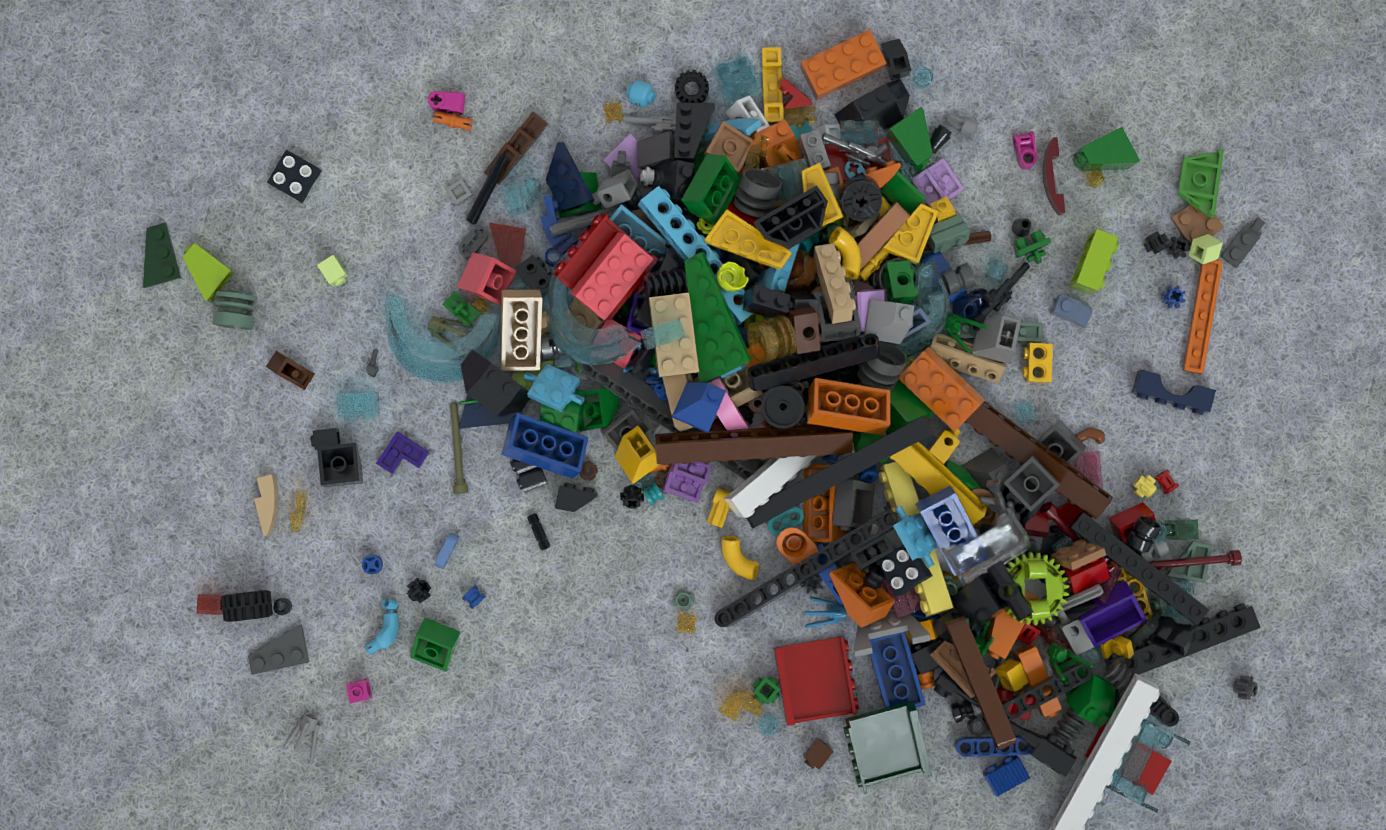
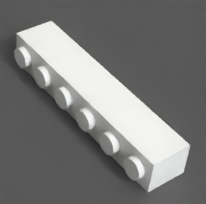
[724,455,819,518]

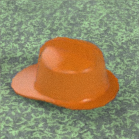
[776,527,818,569]

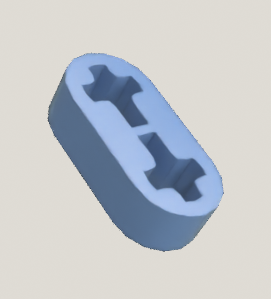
[434,533,460,569]

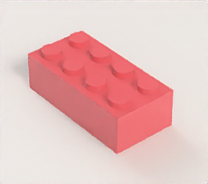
[569,232,653,320]

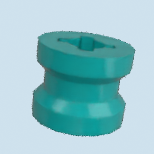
[642,482,664,506]

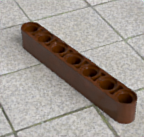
[945,615,1017,750]

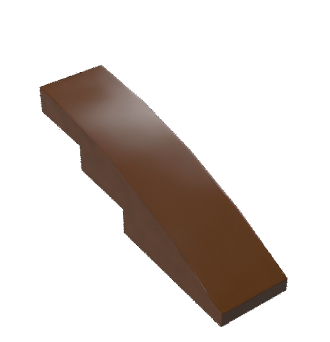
[484,112,549,185]

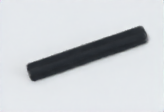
[466,154,509,224]

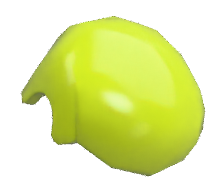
[717,262,749,292]

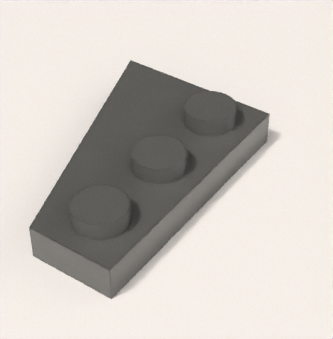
[248,624,310,675]

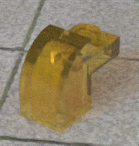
[718,690,764,722]

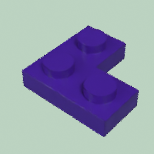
[376,431,430,474]

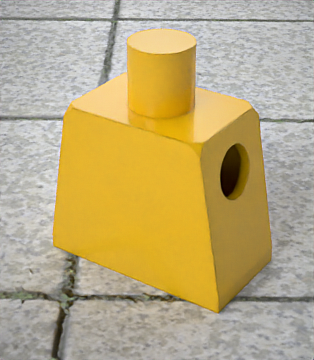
[927,428,961,464]

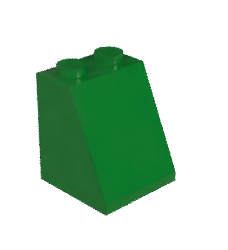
[886,107,933,173]
[1073,127,1140,171]
[885,380,933,435]

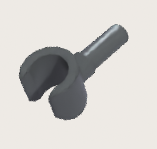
[366,349,379,377]

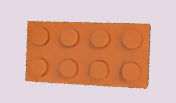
[800,29,887,101]
[899,347,985,432]
[807,378,890,435]

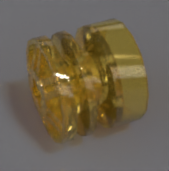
[747,315,797,363]

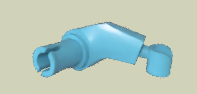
[365,599,399,655]

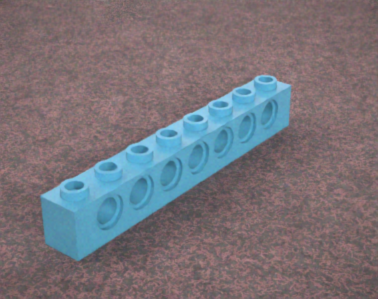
[638,186,753,326]

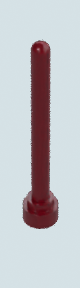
[1040,502,1081,543]
[1149,550,1242,569]

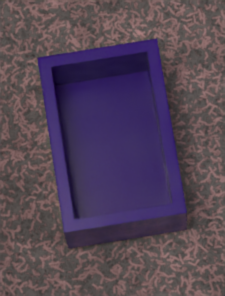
[1078,581,1147,648]

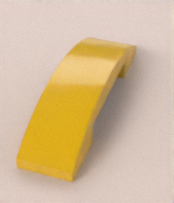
[762,47,784,123]

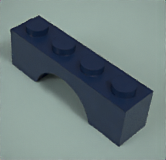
[1132,370,1216,415]

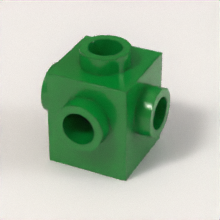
[752,676,780,704]

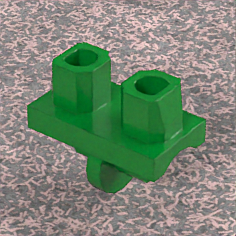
[1014,230,1051,264]
[442,291,481,328]

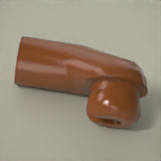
[1076,427,1105,444]

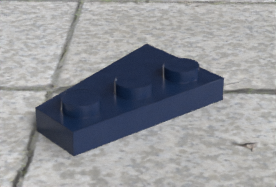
[459,394,523,429]

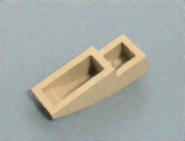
[254,474,279,536]

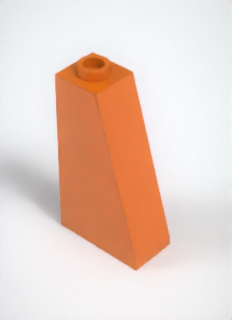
[985,590,1039,660]
[1011,645,1062,718]

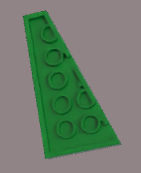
[684,252,752,383]

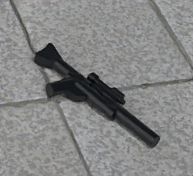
[971,262,1030,331]

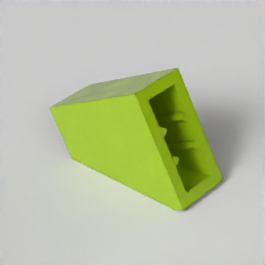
[183,243,235,303]

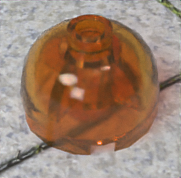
[787,249,817,290]

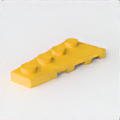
[704,209,792,270]

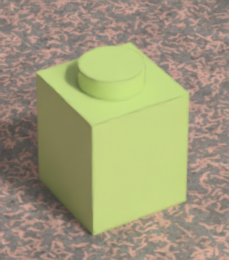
[1189,234,1223,264]
[317,255,348,287]

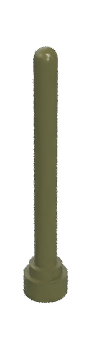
[450,402,469,494]

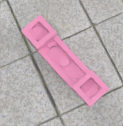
[707,377,752,430]

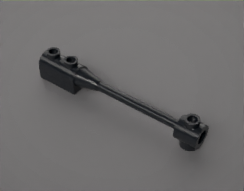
[933,669,1077,777]

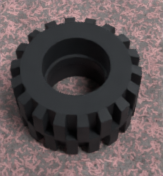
[221,590,273,622]

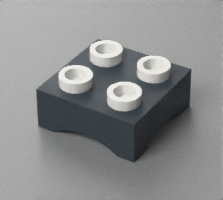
[267,150,322,203]
[878,545,933,596]

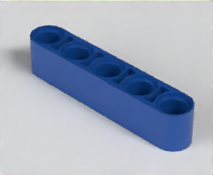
[954,735,1032,757]

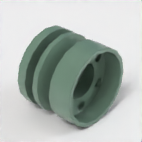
[212,290,257,330]

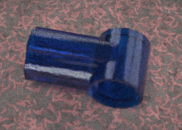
[545,232,579,268]

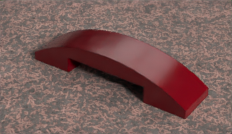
[1042,137,1065,216]

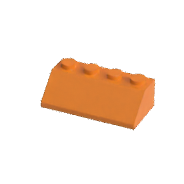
[803,465,847,542]

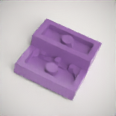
[662,462,712,503]

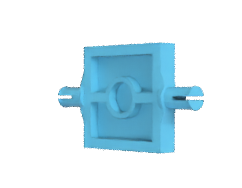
[524,363,585,413]
[893,506,938,568]

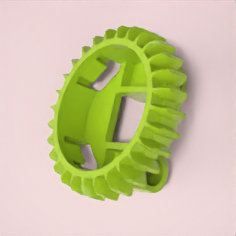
[1005,552,1069,625]

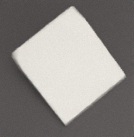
[818,124,842,144]

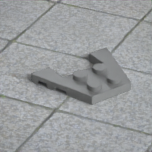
[854,602,930,657]

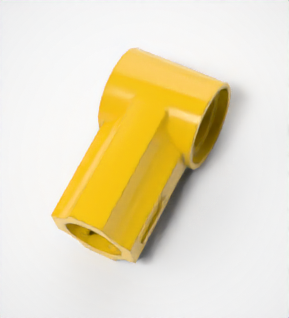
[707,487,731,528]

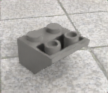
[972,315,1021,364]

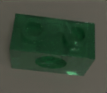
[1162,519,1199,540]

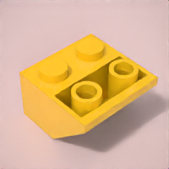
[614,426,660,484]

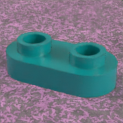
[768,507,804,535]

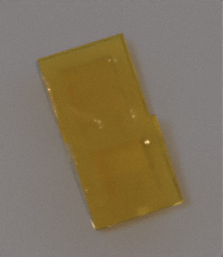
[744,134,768,170]
[290,492,307,533]

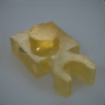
[783,106,817,127]

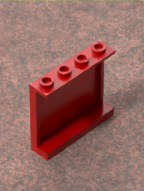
[553,213,659,320]
[774,636,859,726]

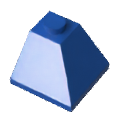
[672,382,726,433]

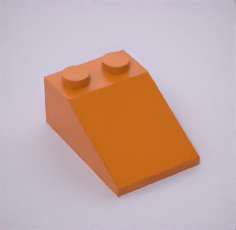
[751,119,806,184]
[829,562,895,628]

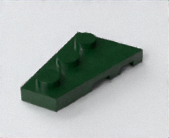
[143,223,181,288]

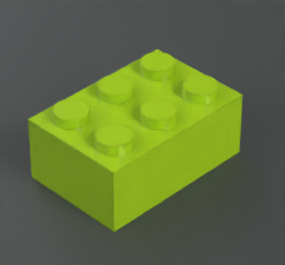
[1069,229,1119,295]

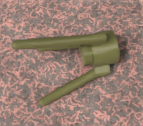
[427,316,473,351]

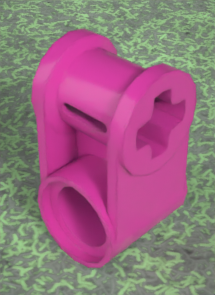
[428,91,466,115]
[1013,131,1037,169]

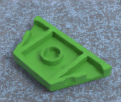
[1177,149,1224,218]

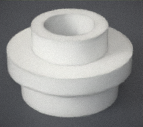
[640,166,654,186]

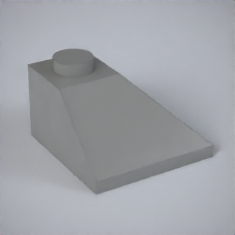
[864,300,914,344]

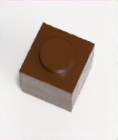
[803,737,834,770]

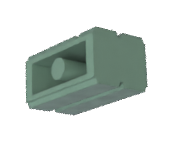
[927,214,970,253]

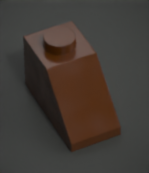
[266,350,315,390]

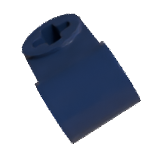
[952,288,986,319]

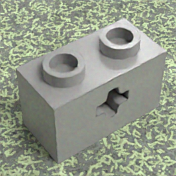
[797,129,831,171]

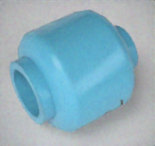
[626,80,656,108]

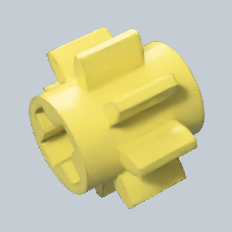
[1132,475,1157,498]

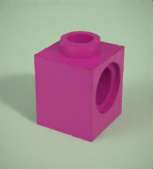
[346,678,372,703]

